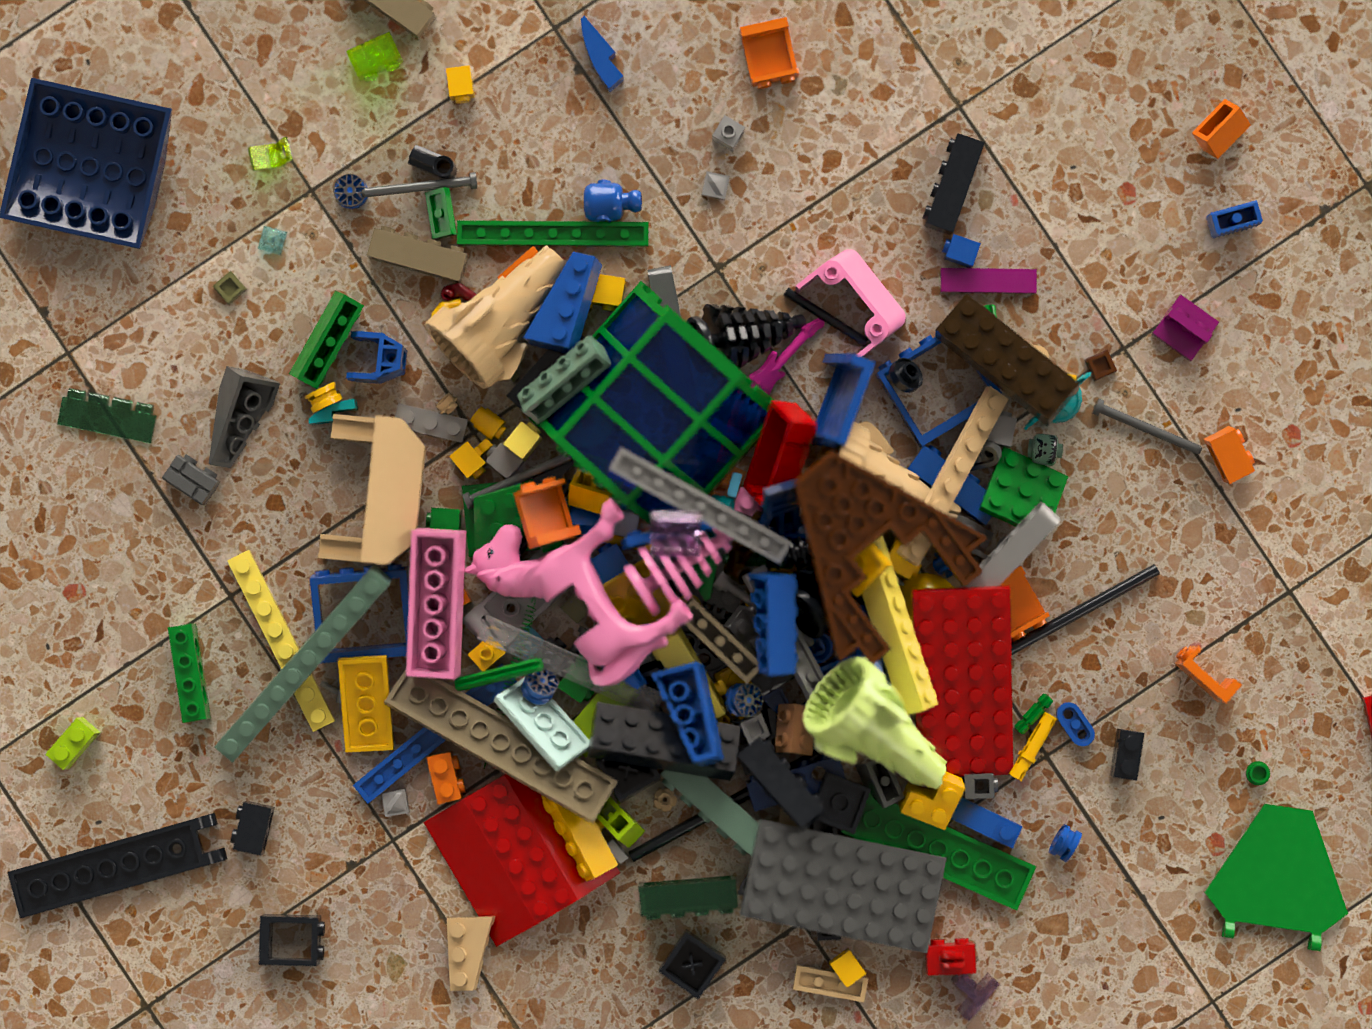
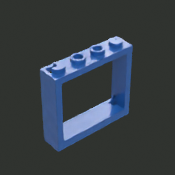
[876,335,1003,448]
[309,563,410,664]

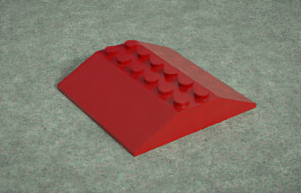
[423,774,621,947]

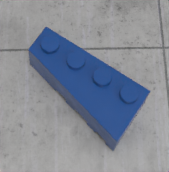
[523,252,602,354]
[748,571,798,675]
[651,661,724,766]

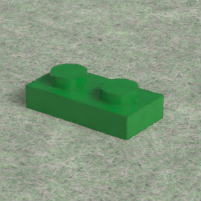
[425,187,457,239]

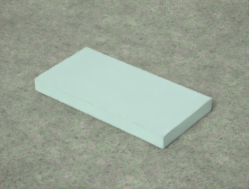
[493,677,590,772]

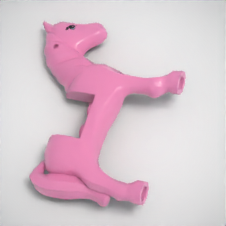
[465,497,693,686]

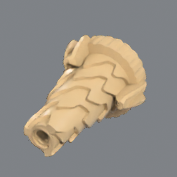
[424,245,567,389]
[813,421,961,519]

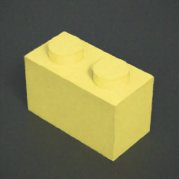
[504,421,543,461]

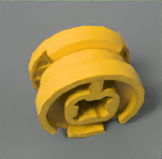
[304,382,343,413]

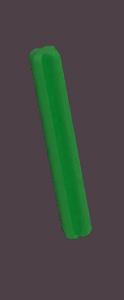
[454,658,544,691]

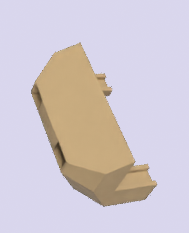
[318,414,426,565]

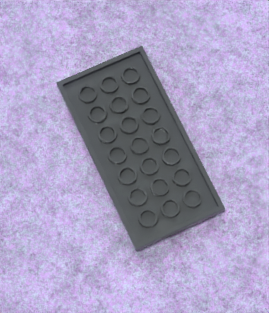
[739,819,947,953]

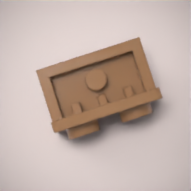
[775,704,814,756]

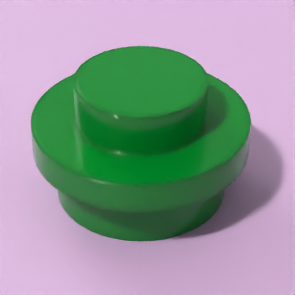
[1246,761,1270,785]

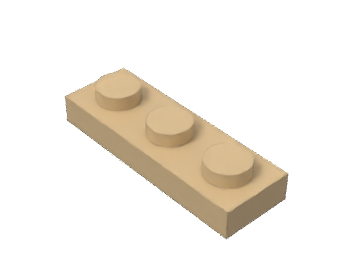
[792,965,868,1002]

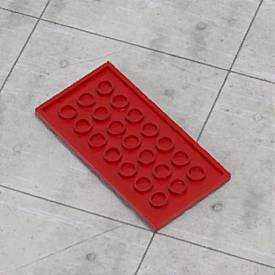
[912,586,1013,777]

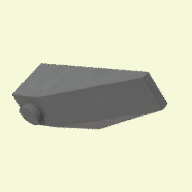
[209,366,280,468]

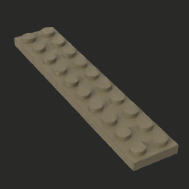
[384,667,618,824]

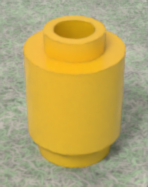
[470,406,507,441]

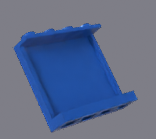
[810,353,876,448]

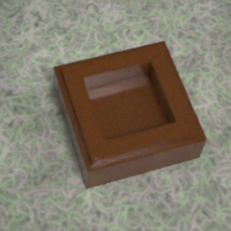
[1085,349,1117,381]

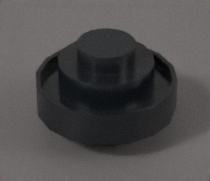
[889,358,923,393]

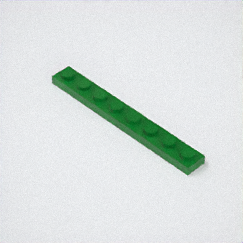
[457,220,649,247]

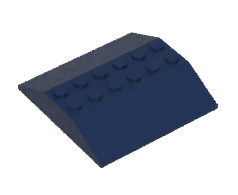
[0,78,172,249]

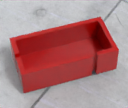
[743,400,818,506]

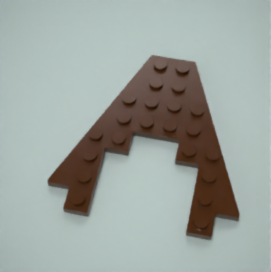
[793,451,987,665]

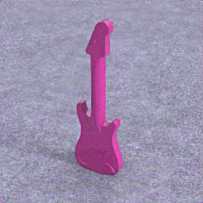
[747,318,825,394]

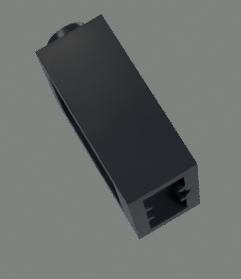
[259,914,325,966]

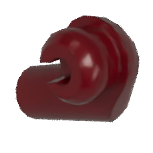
[441,283,477,302]

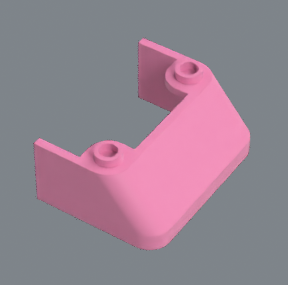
[795,250,906,357]

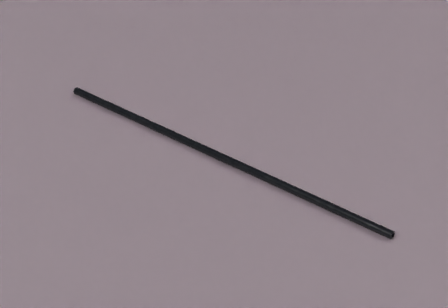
[628,564,1160,862]

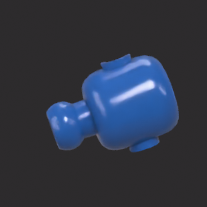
[584,179,642,223]

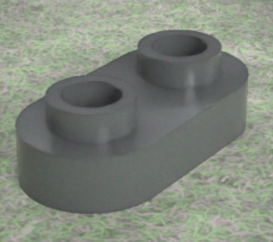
[970,441,1002,472]

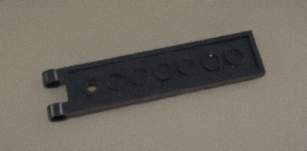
[7,813,228,919]

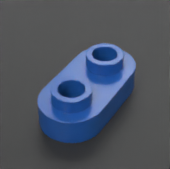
[1056,702,1095,746]

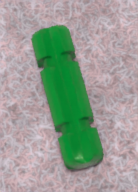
[1014,694,1053,735]

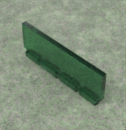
[57,388,157,443]

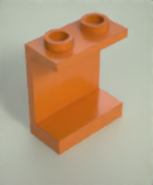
[1000,566,1050,642]

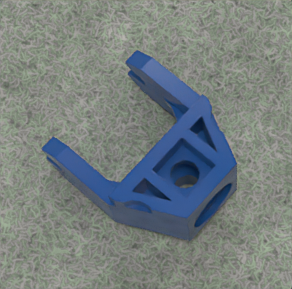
[346,331,407,384]

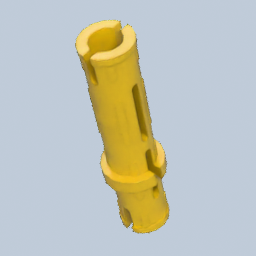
[1008,712,1058,782]

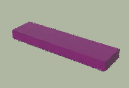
[940,268,1037,294]

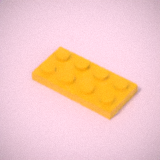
[338,655,394,753]

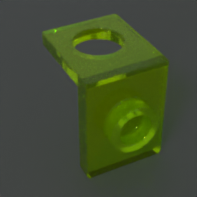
[248,137,293,171]

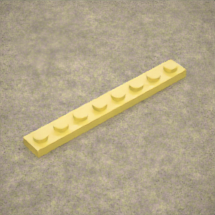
[227,550,335,732]

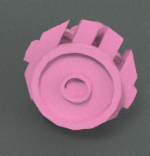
[623,528,734,616]

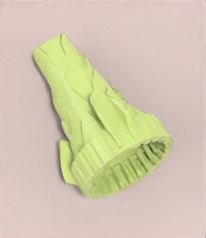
[803,657,947,789]

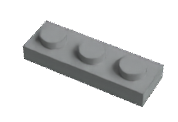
[395,403,469,443]

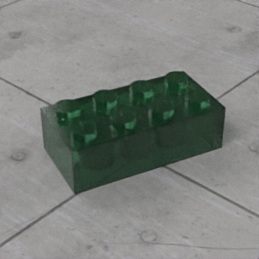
[639,875,738,920]

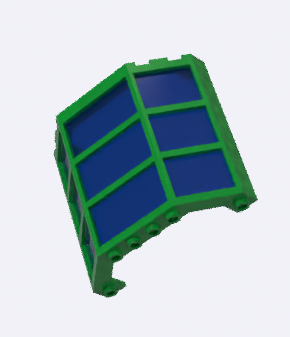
[529,281,774,529]

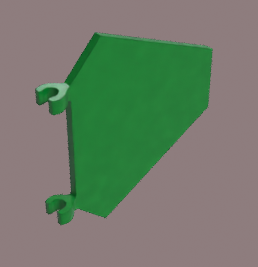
[1204,804,1348,951]

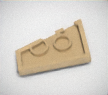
[447,916,495,991]

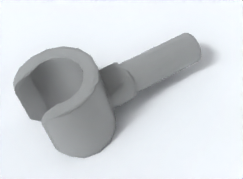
[320,681,341,704]

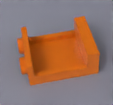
[740,17,799,89]
[513,476,582,549]
[1174,646,1242,703]

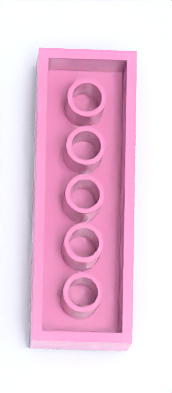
[406,528,466,679]

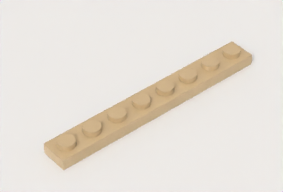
[896,386,1008,566]

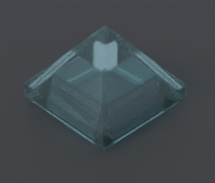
[258,226,287,255]

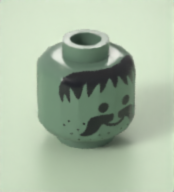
[1028,433,1063,466]

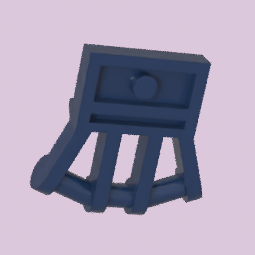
[758,478,804,537]

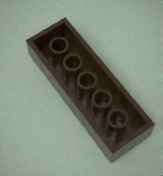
[935,293,1080,427]

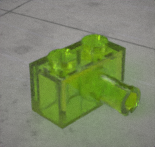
[346,31,404,82]

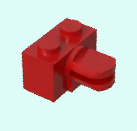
[925,938,976,976]

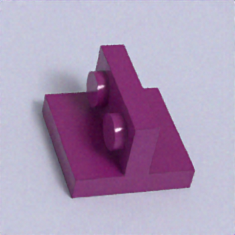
[1152,294,1219,361]

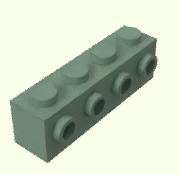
[517,335,611,424]

